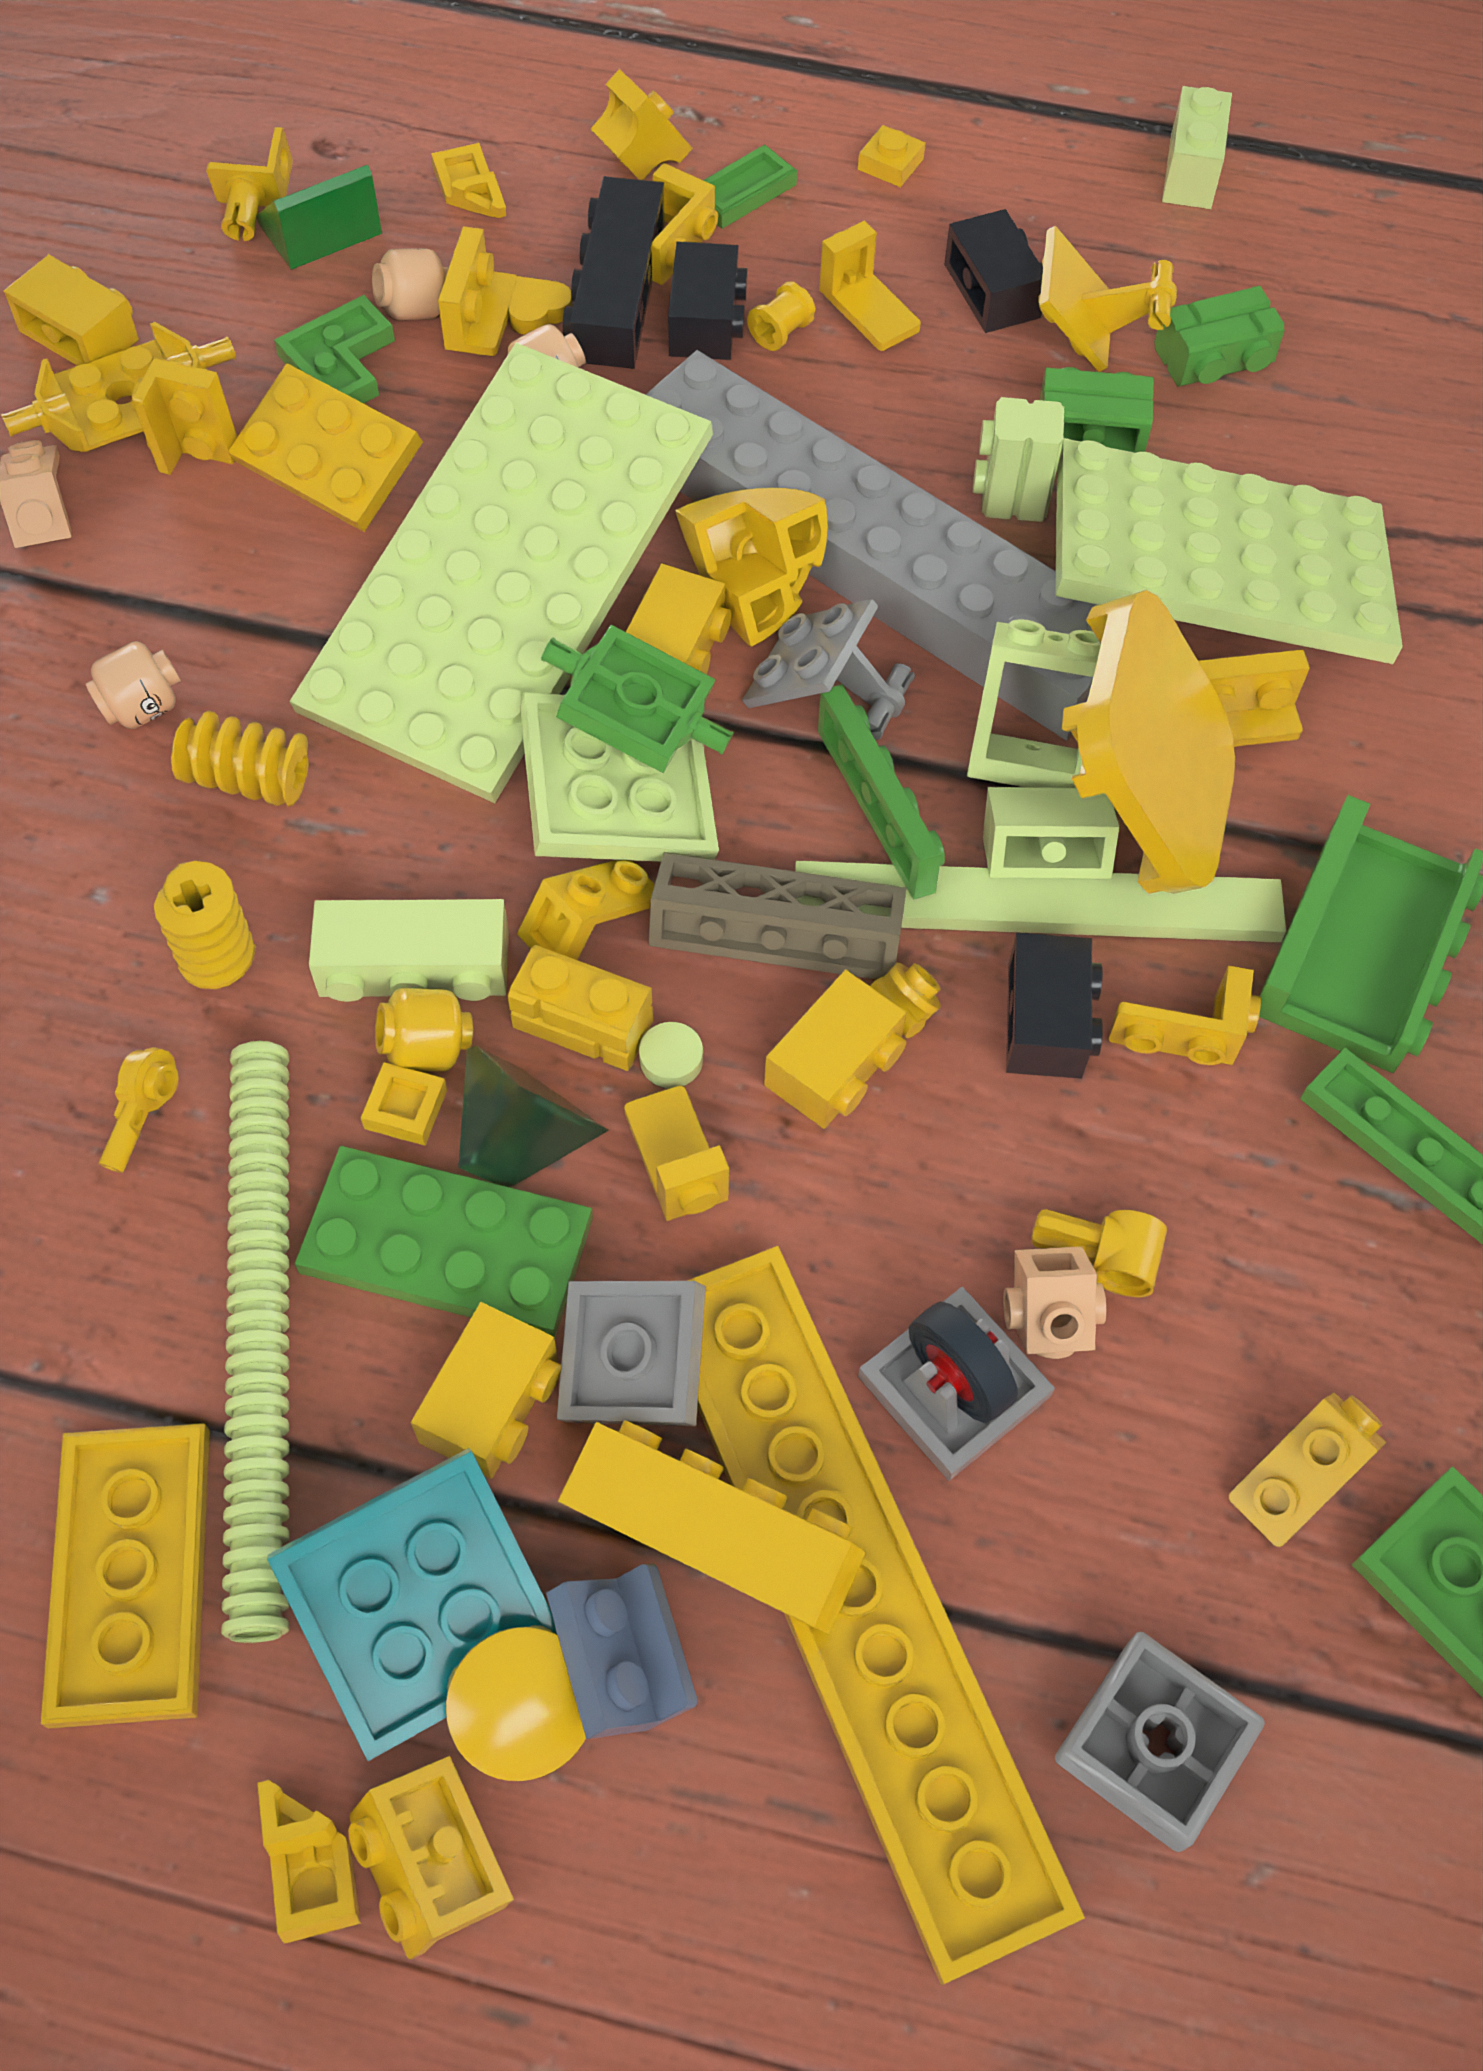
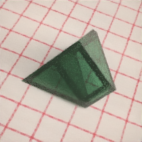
[458,1046,609,1187]

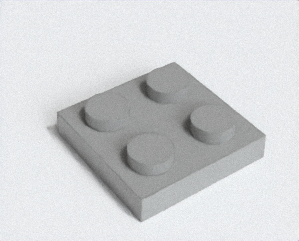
[557,1281,706,1426]

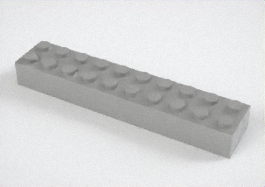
[646,350,1097,741]

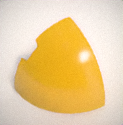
[675,488,828,647]

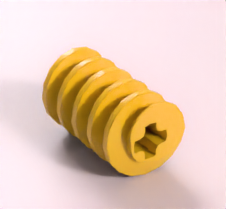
[171,711,309,807]
[154,861,256,990]

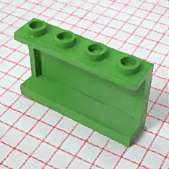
[1259,795,1483,1074]

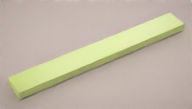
[795,861,1286,942]

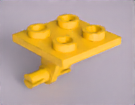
[1039,226,1177,372]

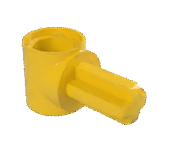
[1031,1209,1167,1297]

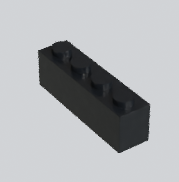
[562,176,665,369]

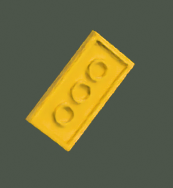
[41,1424,210,1729]

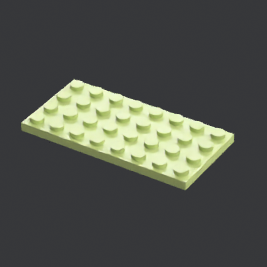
[289,343,713,803]

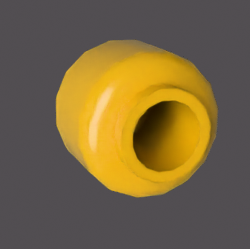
[375,988,473,1071]

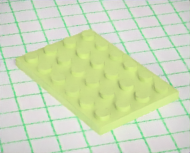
[1055,438,1403,664]

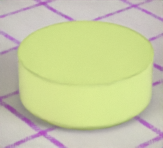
[639,1022,703,1088]

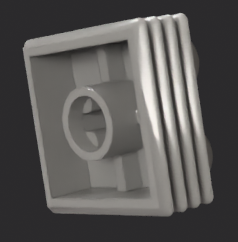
[1055,1632,1265,1852]

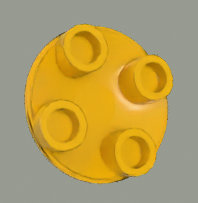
[446,1625,586,1781]

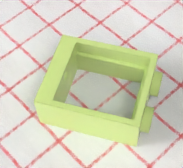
[967,619,1101,788]

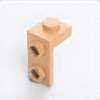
[0,440,72,548]

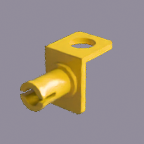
[206,127,293,241]

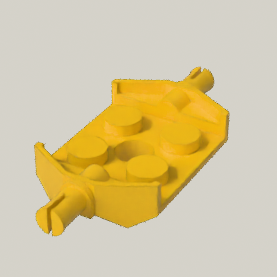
[1,322,236,452]

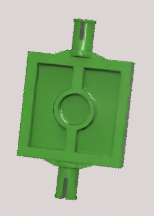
[541,625,734,773]

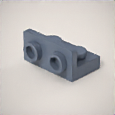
[546,1564,697,1739]

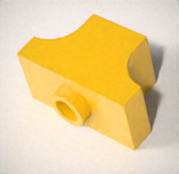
[591,69,693,180]

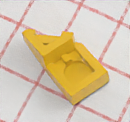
[431,143,506,218]
[258,1780,361,1944]

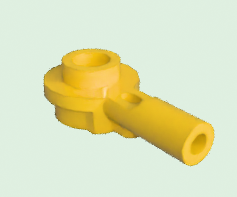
[98,1047,179,1173]

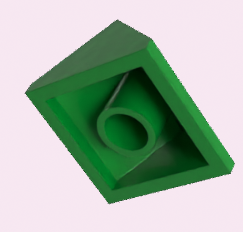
[256,164,382,270]

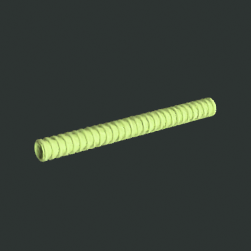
[221,1041,289,1643]

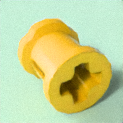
[747,281,816,351]

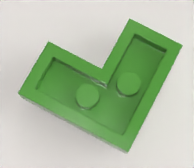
[274,295,395,404]

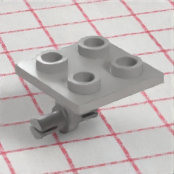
[742,599,915,740]

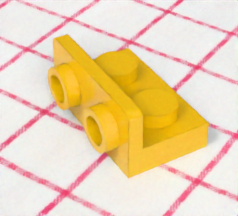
[438,226,517,356]
[132,358,237,475]
[1198,650,1310,747]
[349,1756,514,1960]

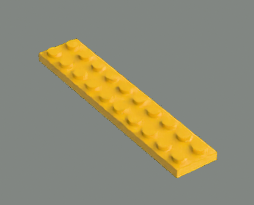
[687,1246,1085,1986]

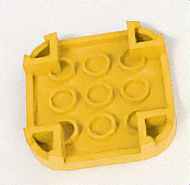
[1062,590,1235,894]

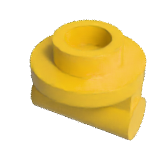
[870,963,941,1038]

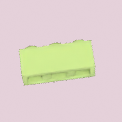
[309,899,509,1002]

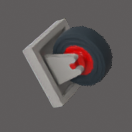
[858,1287,1055,1481]

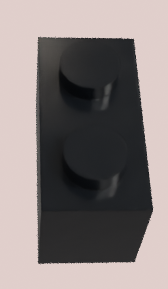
[944,209,1043,333]
[668,241,748,360]
[1006,932,1103,1079]

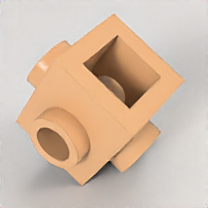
[1003,1247,1106,1359]

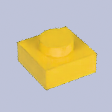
[858,125,926,188]
[361,1062,447,1146]

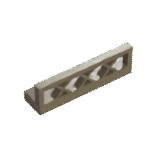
[649,853,907,979]

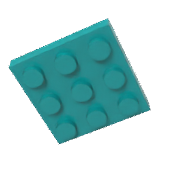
[267,1448,558,1761]

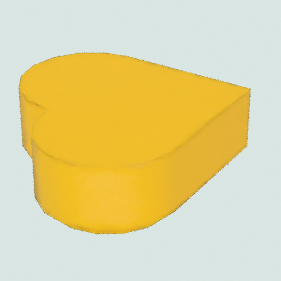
[509,276,573,335]

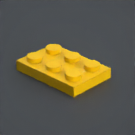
[228,363,423,532]

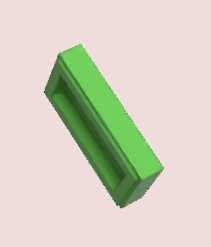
[703,144,797,229]

